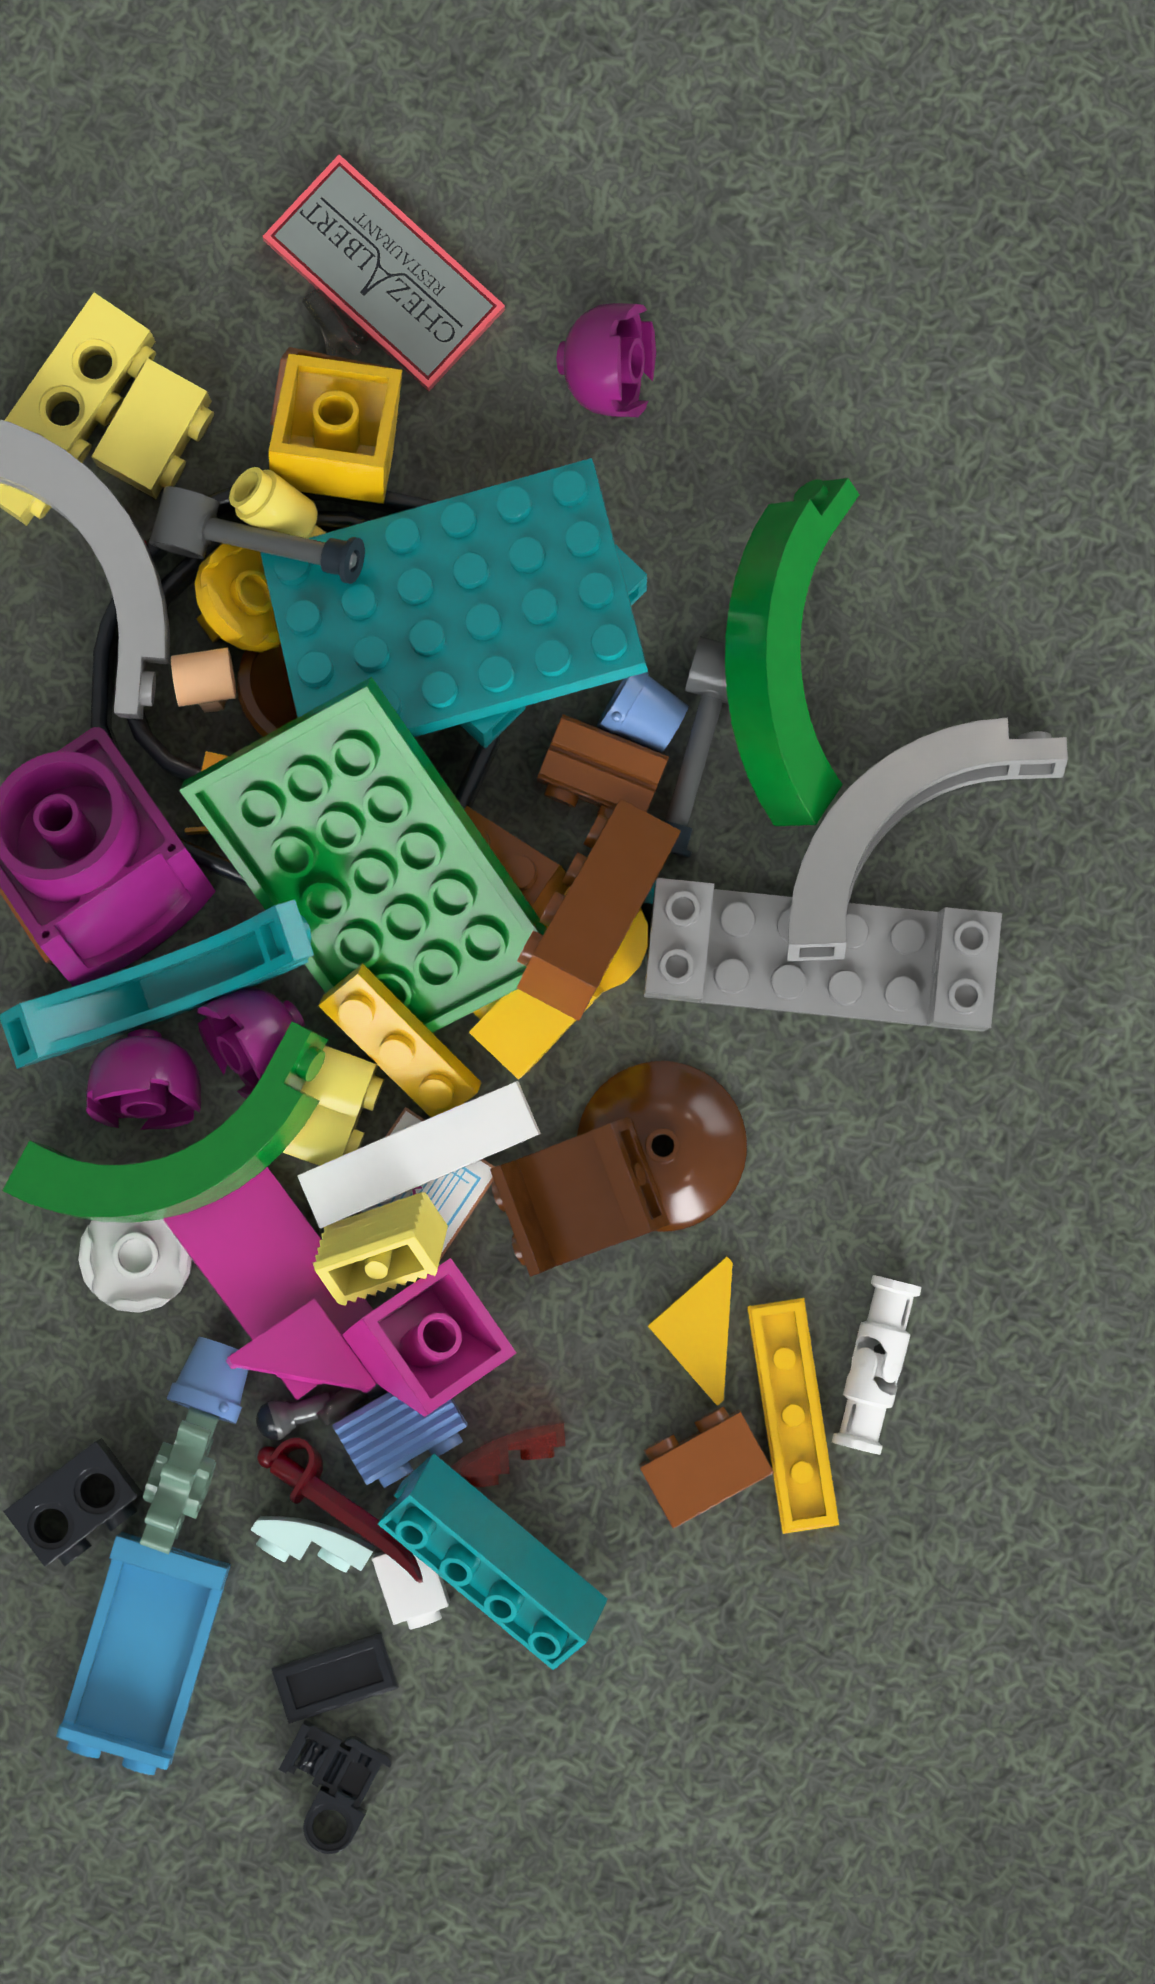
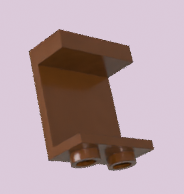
[490,1116,670,1277]

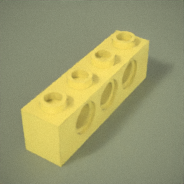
[0,292,156,526]

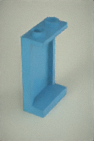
[56,1532,231,1775]

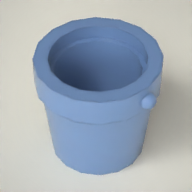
[597,672,689,753]
[167,1337,248,1424]

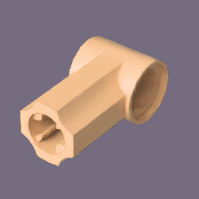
[171,647,236,712]

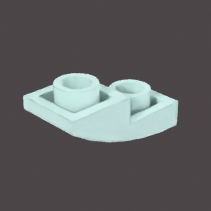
[251,1516,375,1573]

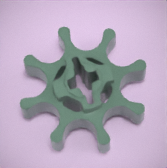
[140,1407,219,1555]

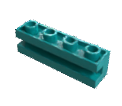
[378,1453,608,1670]

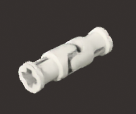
[832,1275,922,1455]

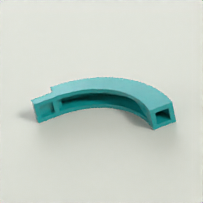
[0,899,314,1069]

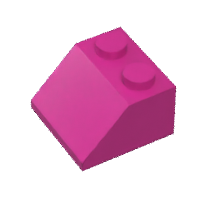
[342,1258,516,1417]

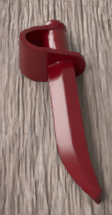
[257,1438,423,1583]

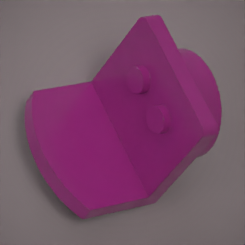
[0,727,215,987]

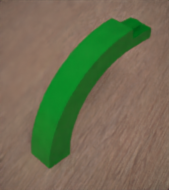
[725,478,860,826]
[2,1021,328,1223]

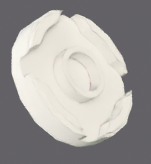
[78,1219,192,1313]

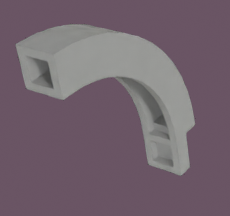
[0,420,170,720]
[787,718,1068,961]

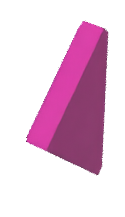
[226,1298,376,1393]

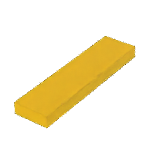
[747,1298,839,1534]

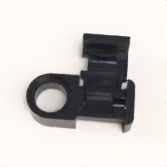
[278,1720,392,1854]

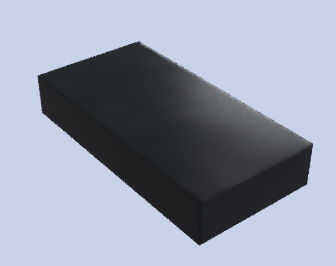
[272,1632,399,1724]

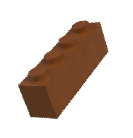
[517,799,681,1021]

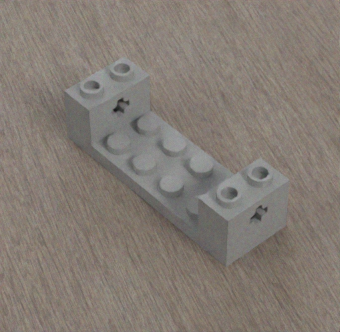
[643,878,1002,1032]

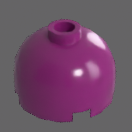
[556,303,656,417]
[197,987,305,1099]
[86,1029,201,1130]

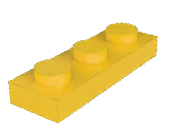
[318,963,482,1117]

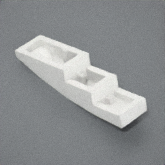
[297,1081,541,1228]

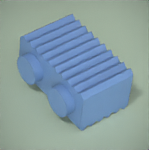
[332,1392,468,1488]

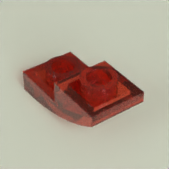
[451,1420,566,1487]

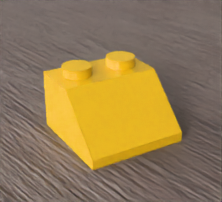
[269,354,402,504]

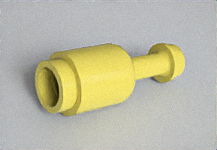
[229,467,326,538]

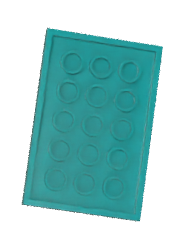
[260,458,648,737]

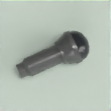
[256,1391,344,1440]

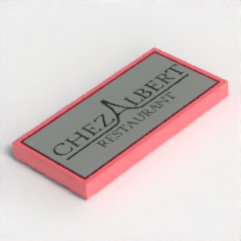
[262,155,505,391]

